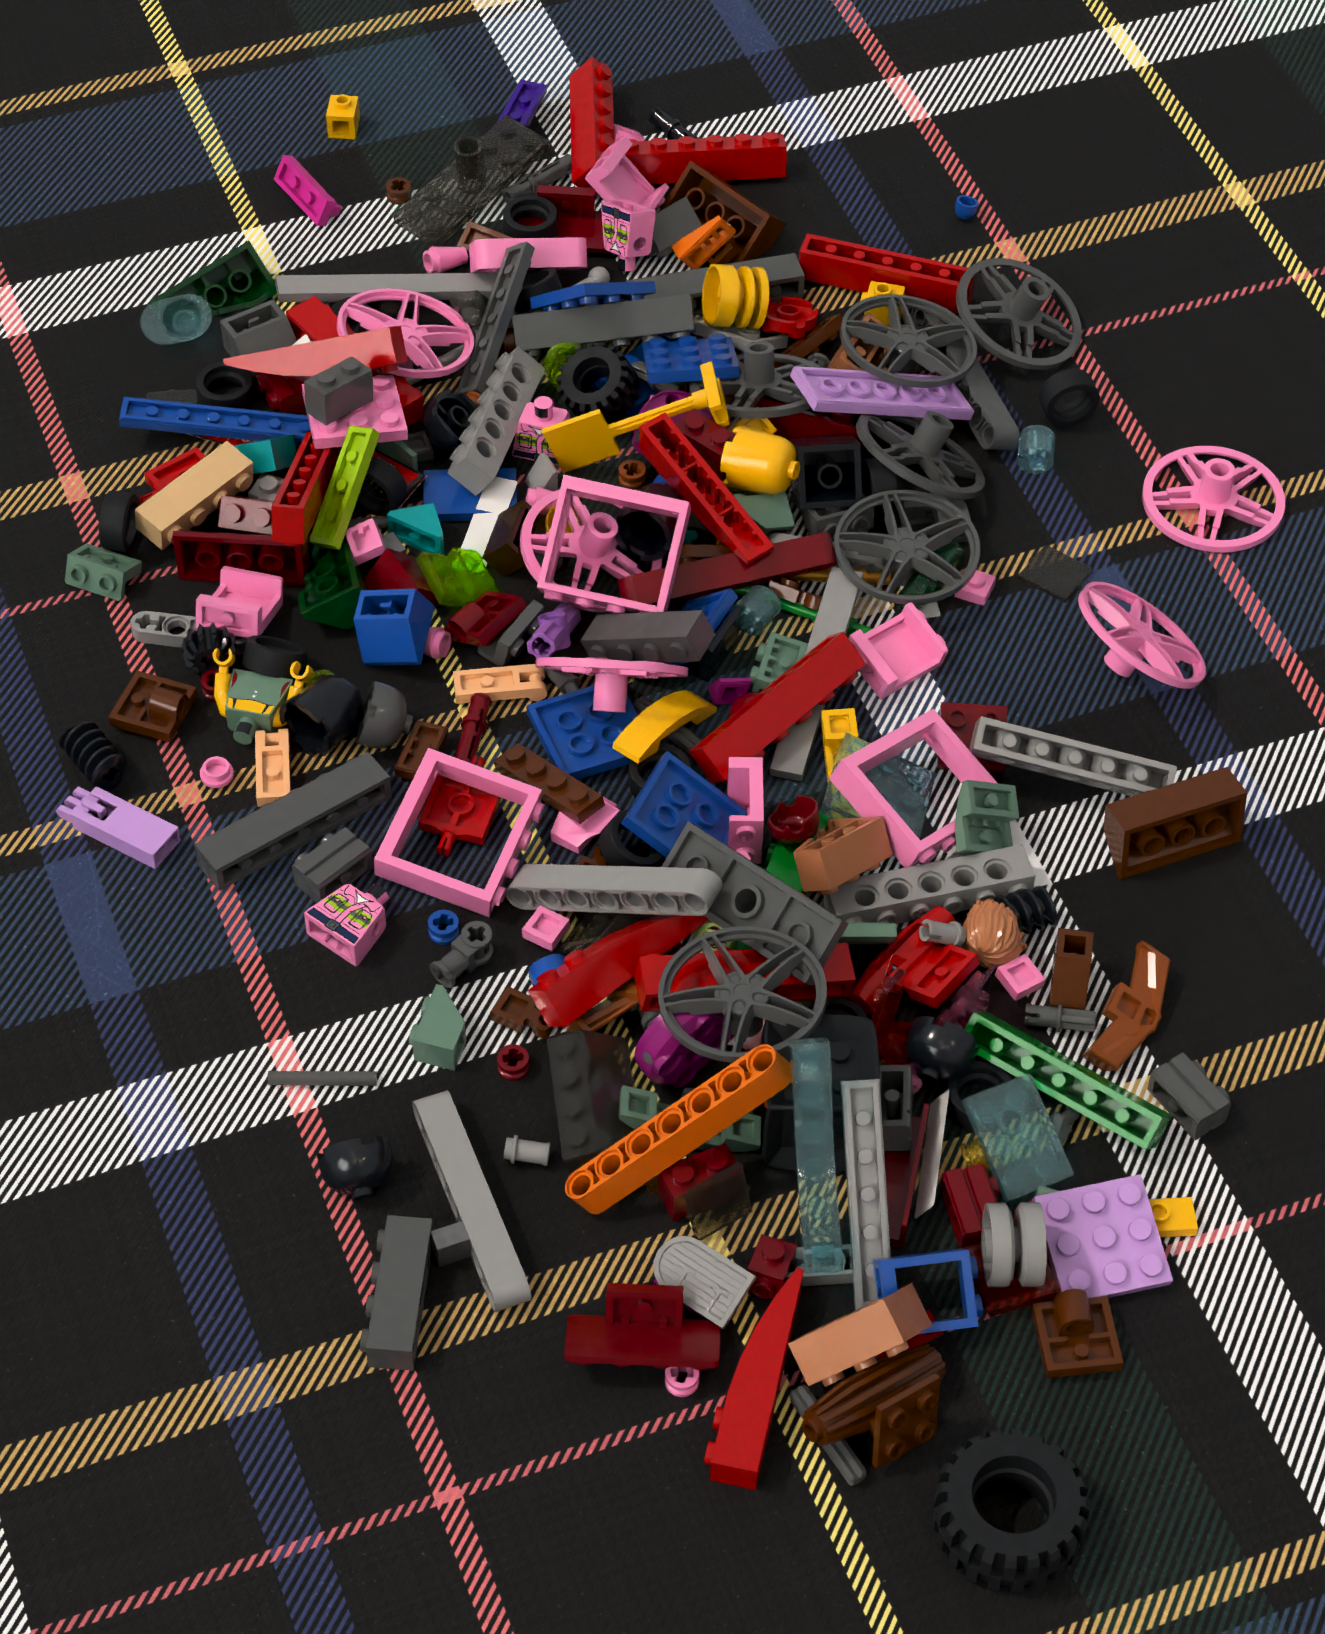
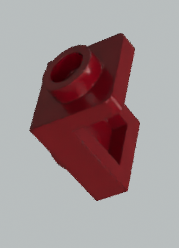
[747,1234,797,1299]

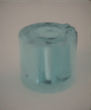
[1017,425,1056,474]
[734,585,781,636]

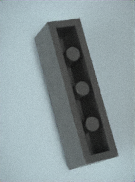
[580,610,716,663]
[360,1215,433,1371]

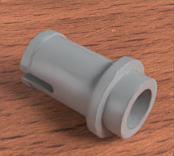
[919,919,966,947]
[504,1135,551,1166]

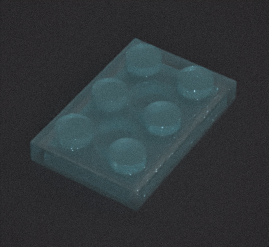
[961,1073,1074,1203]

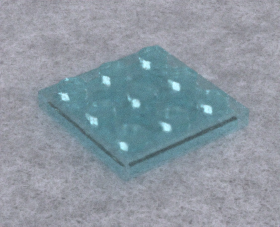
[820,732,937,838]

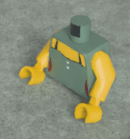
[213,648,314,745]

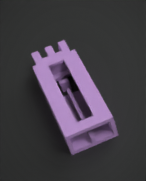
[56,786,181,869]

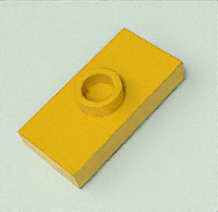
[1149,1197,1198,1237]

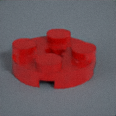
[760,297,818,339]

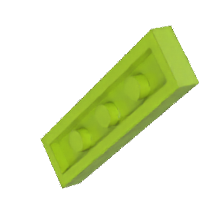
[309,426,380,550]

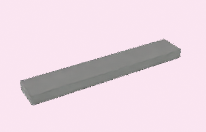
[840,1079,891,1310]

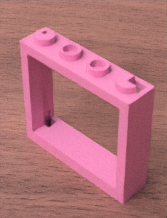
[537,475,691,614]
[829,709,997,868]
[374,748,545,917]

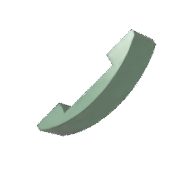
[619,1085,761,1152]

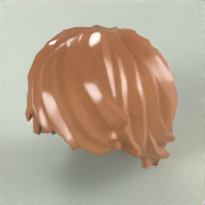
[962,899,1028,969]

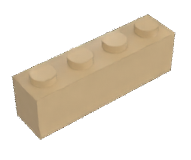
[135,441,253,550]

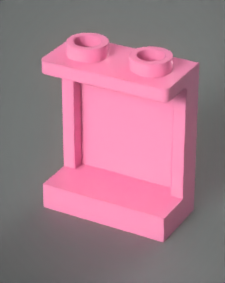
[585,135,669,210]
[196,566,283,638]
[848,602,948,700]
[727,757,764,864]

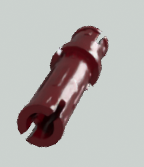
[455,693,492,763]

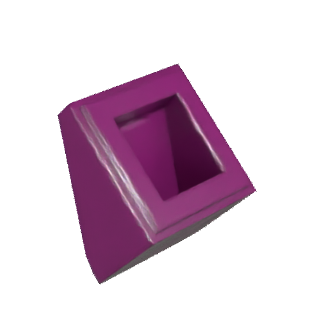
[708,677,751,704]

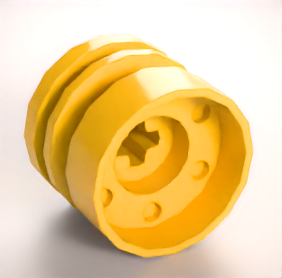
[702,264,769,329]

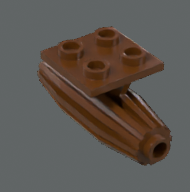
[802,1344,946,1469]

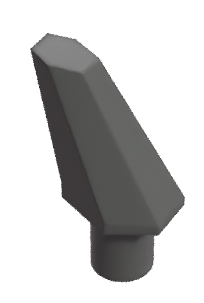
[544,669,582,694]
[1044,1107,1080,1160]

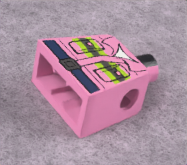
[601,199,656,271]
[512,396,571,466]
[304,884,389,967]

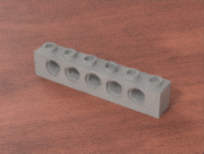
[447,346,545,496]
[969,716,1177,796]
[823,844,1036,924]

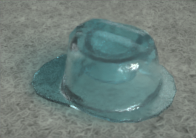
[140,294,212,345]

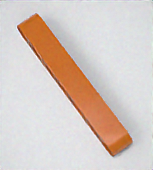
[565,1044,794,1215]

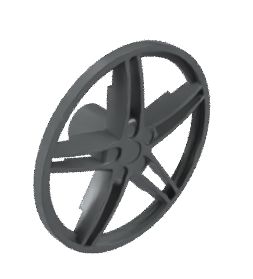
[956,258,1082,370]
[840,294,977,388]
[689,342,822,419]
[856,411,985,499]
[834,490,980,605]
[658,926,827,1063]

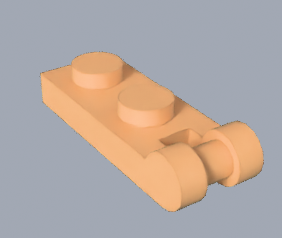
[453,664,547,704]
[255,728,291,807]

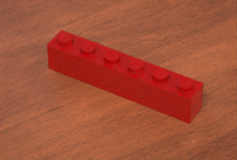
[569,57,615,196]
[625,132,787,184]
[799,233,976,313]
[286,296,425,427]
[271,432,337,546]
[689,632,866,784]
[634,943,856,1012]

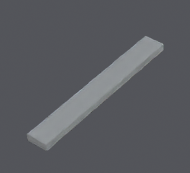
[275,273,498,302]
[770,566,863,782]

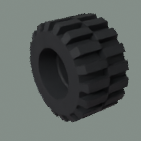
[557,342,640,424]

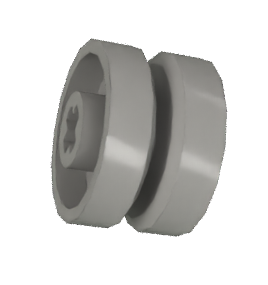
[981,1202,1047,1288]

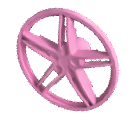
[337,288,474,379]
[1142,446,1285,553]
[520,489,662,613]
[1078,581,1206,689]
[536,657,688,713]

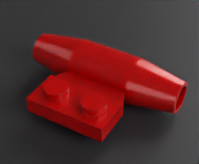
[848,906,979,1016]

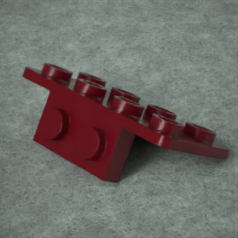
[516,185,614,254]
[564,1283,720,1370]

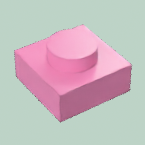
[954,570,996,606]
[522,905,570,951]
[995,953,1046,1001]

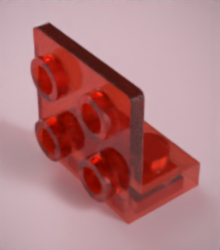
[871,969,911,1065]

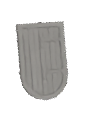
[653,1236,757,1329]

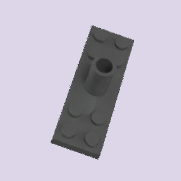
[661,821,848,986]

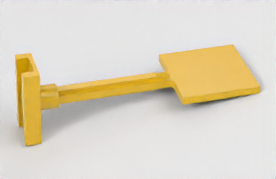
[542,361,731,473]

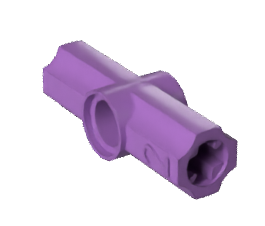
[527,603,581,658]

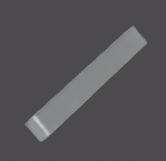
[505,864,723,916]
[412,1090,531,1312]

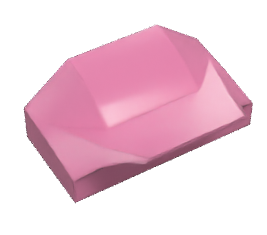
[550,796,621,854]

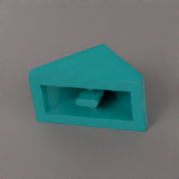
[233,434,297,474]
[387,503,445,559]

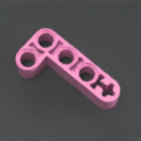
[469,237,587,273]

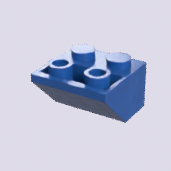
[353,589,435,666]

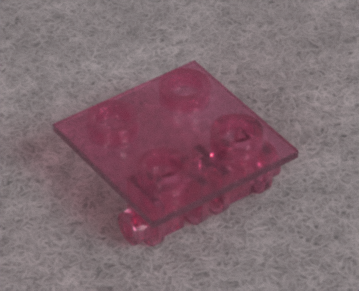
[933,964,996,1029]

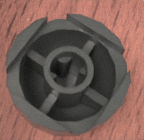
[356,681,413,749]

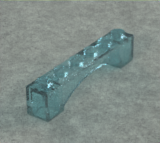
[789,1037,843,1273]

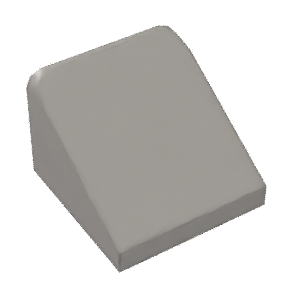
[526,452,558,491]

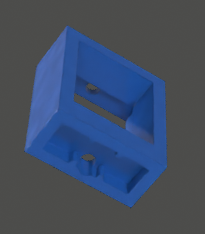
[873,1248,983,1334]

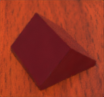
[364,548,448,607]

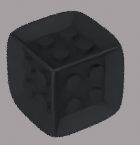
[759,1014,880,1171]

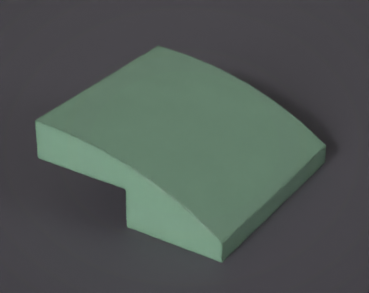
[955,780,1019,854]
[838,922,897,945]

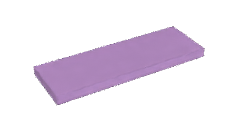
[790,366,975,420]

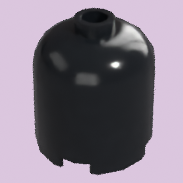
[615,483,685,561]
[279,675,364,756]

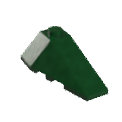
[149,241,277,327]
[298,535,368,629]

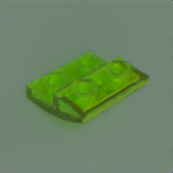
[416,547,499,606]

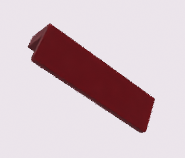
[884,1103,929,1249]

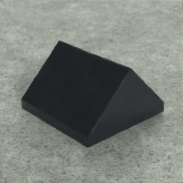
[676,606,742,682]

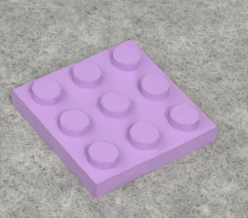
[1032,1174,1173,1298]

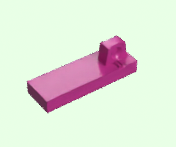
[274,155,342,226]

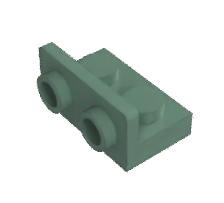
[65,543,142,601]
[749,632,808,692]

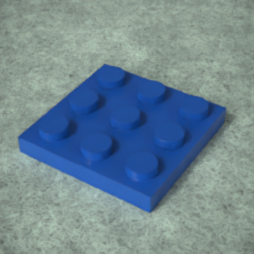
[530,281,656,311]
[642,334,740,384]
[526,685,638,780]
[621,751,747,858]

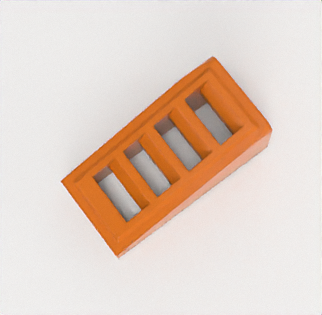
[671,215,737,270]

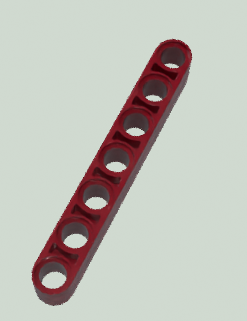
[617,532,837,613]

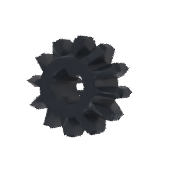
[182,622,238,674]

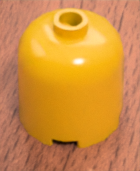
[720,426,800,495]

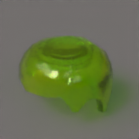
[544,342,581,388]

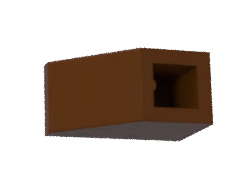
[1049,928,1094,1010]

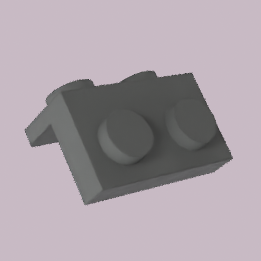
[477,599,544,667]

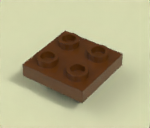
[108,670,198,742]
[1031,1289,1123,1378]

